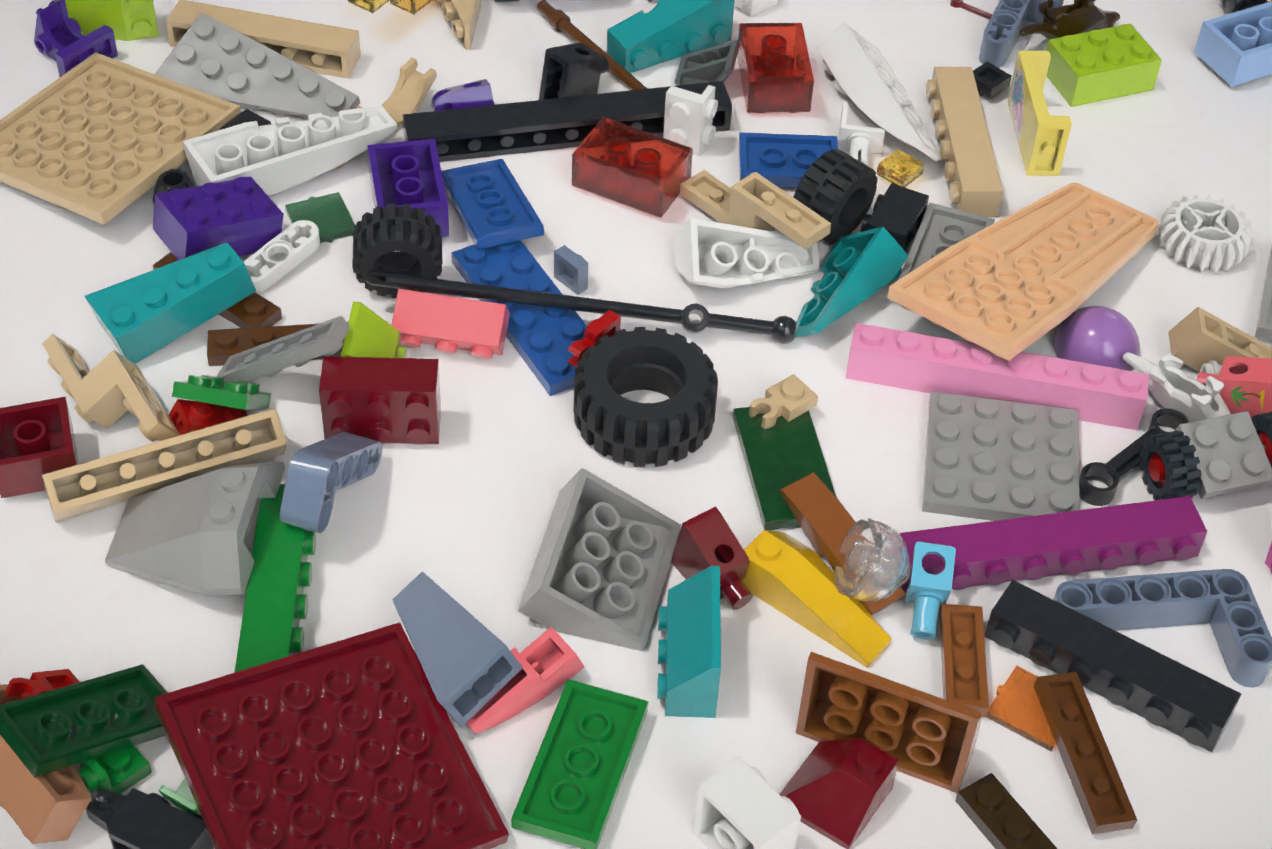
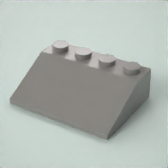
[518,468,681,651]

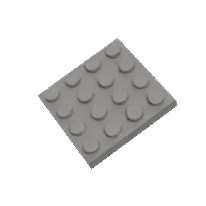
[922,391,1080,521]

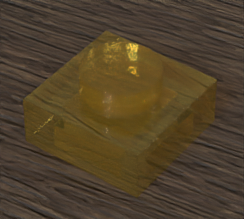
[877,149,924,187]

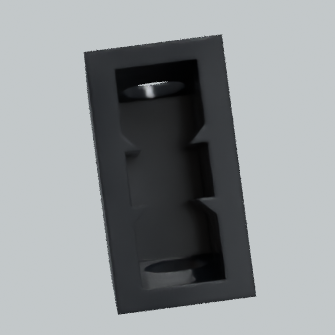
[539,43,609,100]

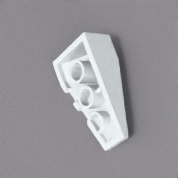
[674,218,820,288]

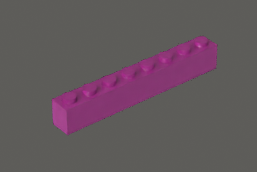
[885,496,1208,594]

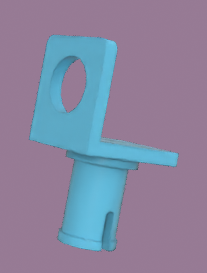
[905,542,956,639]

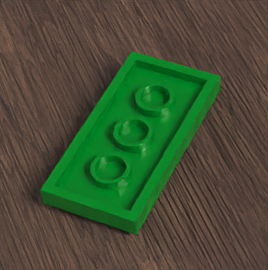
[511,679,649,849]

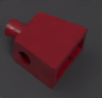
[671,506,753,610]

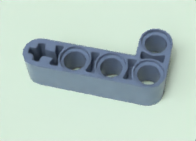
[979,0,1064,68]
[280,432,382,533]

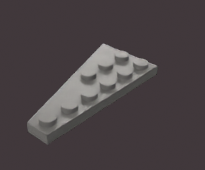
[155,12,361,120]

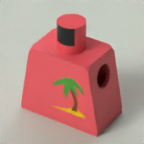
[1197,356,1272,417]

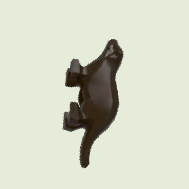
[1019,0,1120,40]

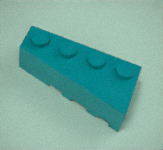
[84,243,256,364]

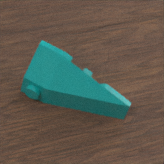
[795,227,909,338]

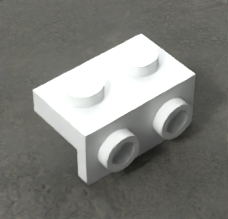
[663,85,718,156]

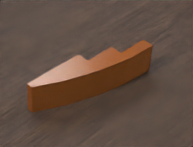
[780,472,906,615]

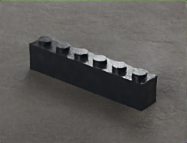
[984,580,1242,752]

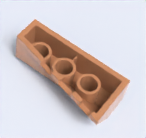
[0,684,92,844]

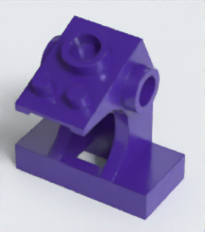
[34,0,118,77]

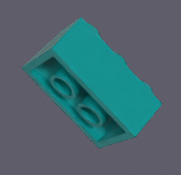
[657,566,721,718]

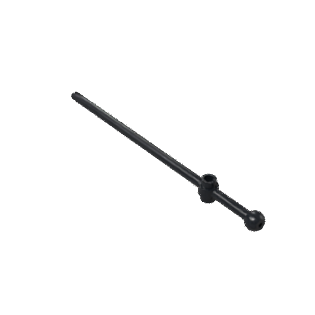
[366,271,796,344]

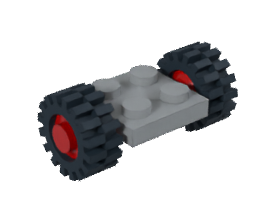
[1139,411,1272,500]

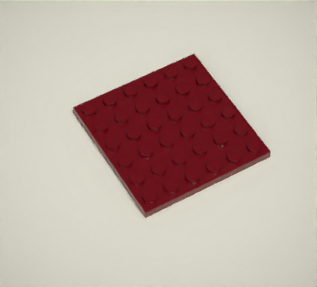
[154,622,509,849]

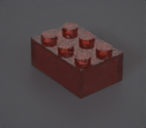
[737,23,814,113]
[572,117,693,218]

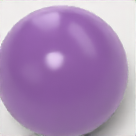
[1053,306,1140,371]

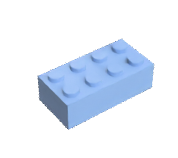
[1194,1,1272,87]

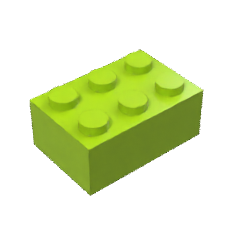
[1046,23,1162,107]

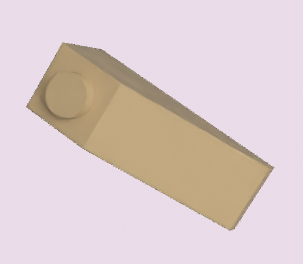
[1168,307,1272,372]

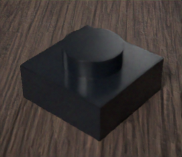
[973,61,1012,99]

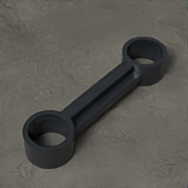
[1079,408,1189,506]

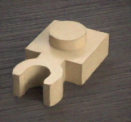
[749,374,818,429]

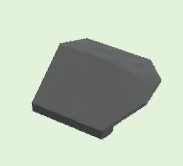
[674,39,740,86]

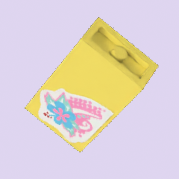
[1007,51,1072,176]

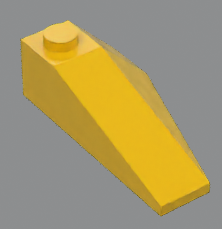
[743,530,892,668]

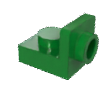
[77,746,152,794]

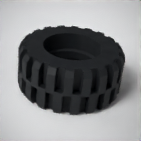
[573,327,718,468]

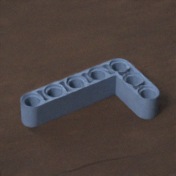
[1053,569,1272,688]

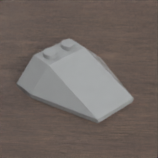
[105,462,285,595]

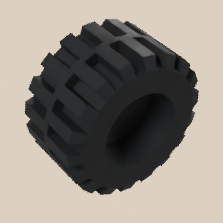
[793,149,878,244]
[352,203,443,298]

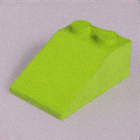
[54,0,159,41]

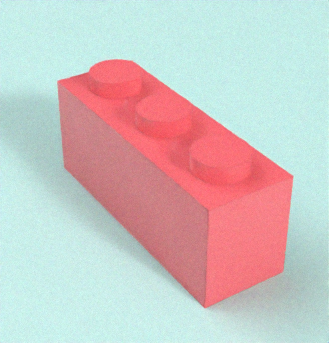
[392,289,510,359]

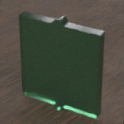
[285,192,355,243]

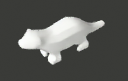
[1123,352,1231,422]

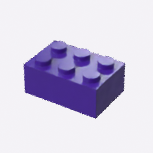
[367,139,449,237]
[153,177,284,261]

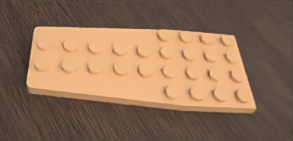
[887,183,1159,361]

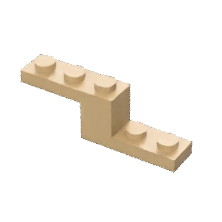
[680,170,831,249]
[42,334,180,442]

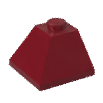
[779,738,899,849]

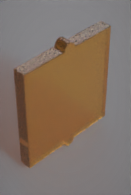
[986,665,1056,752]

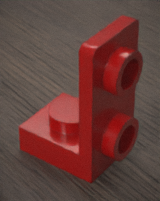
[168,399,248,435]

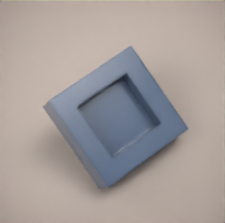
[554,245,588,295]

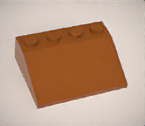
[796,652,981,793]

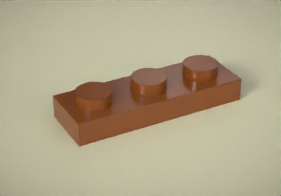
[939,604,989,717]

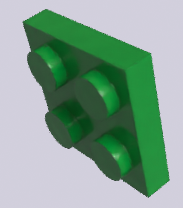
[172,375,271,410]

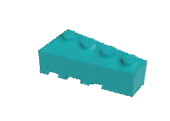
[607,0,735,73]

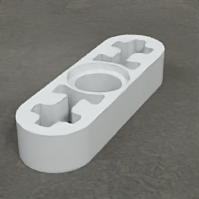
[244,220,320,294]

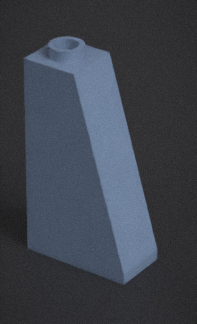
[392,571,523,727]

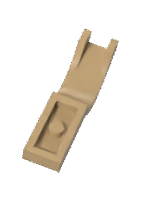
[336,57,437,169]

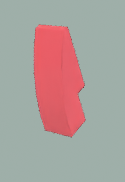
[466,627,585,734]

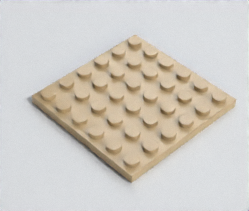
[0,52,241,225]

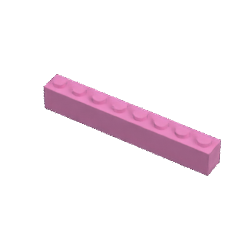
[846,323,1149,431]

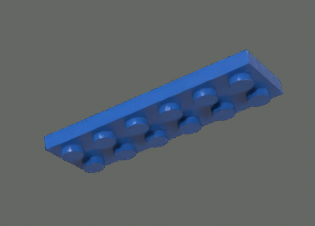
[451,240,587,396]

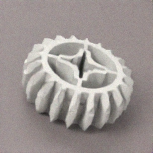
[1158,194,1253,273]

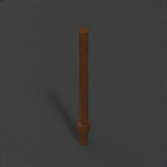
[537,0,648,90]

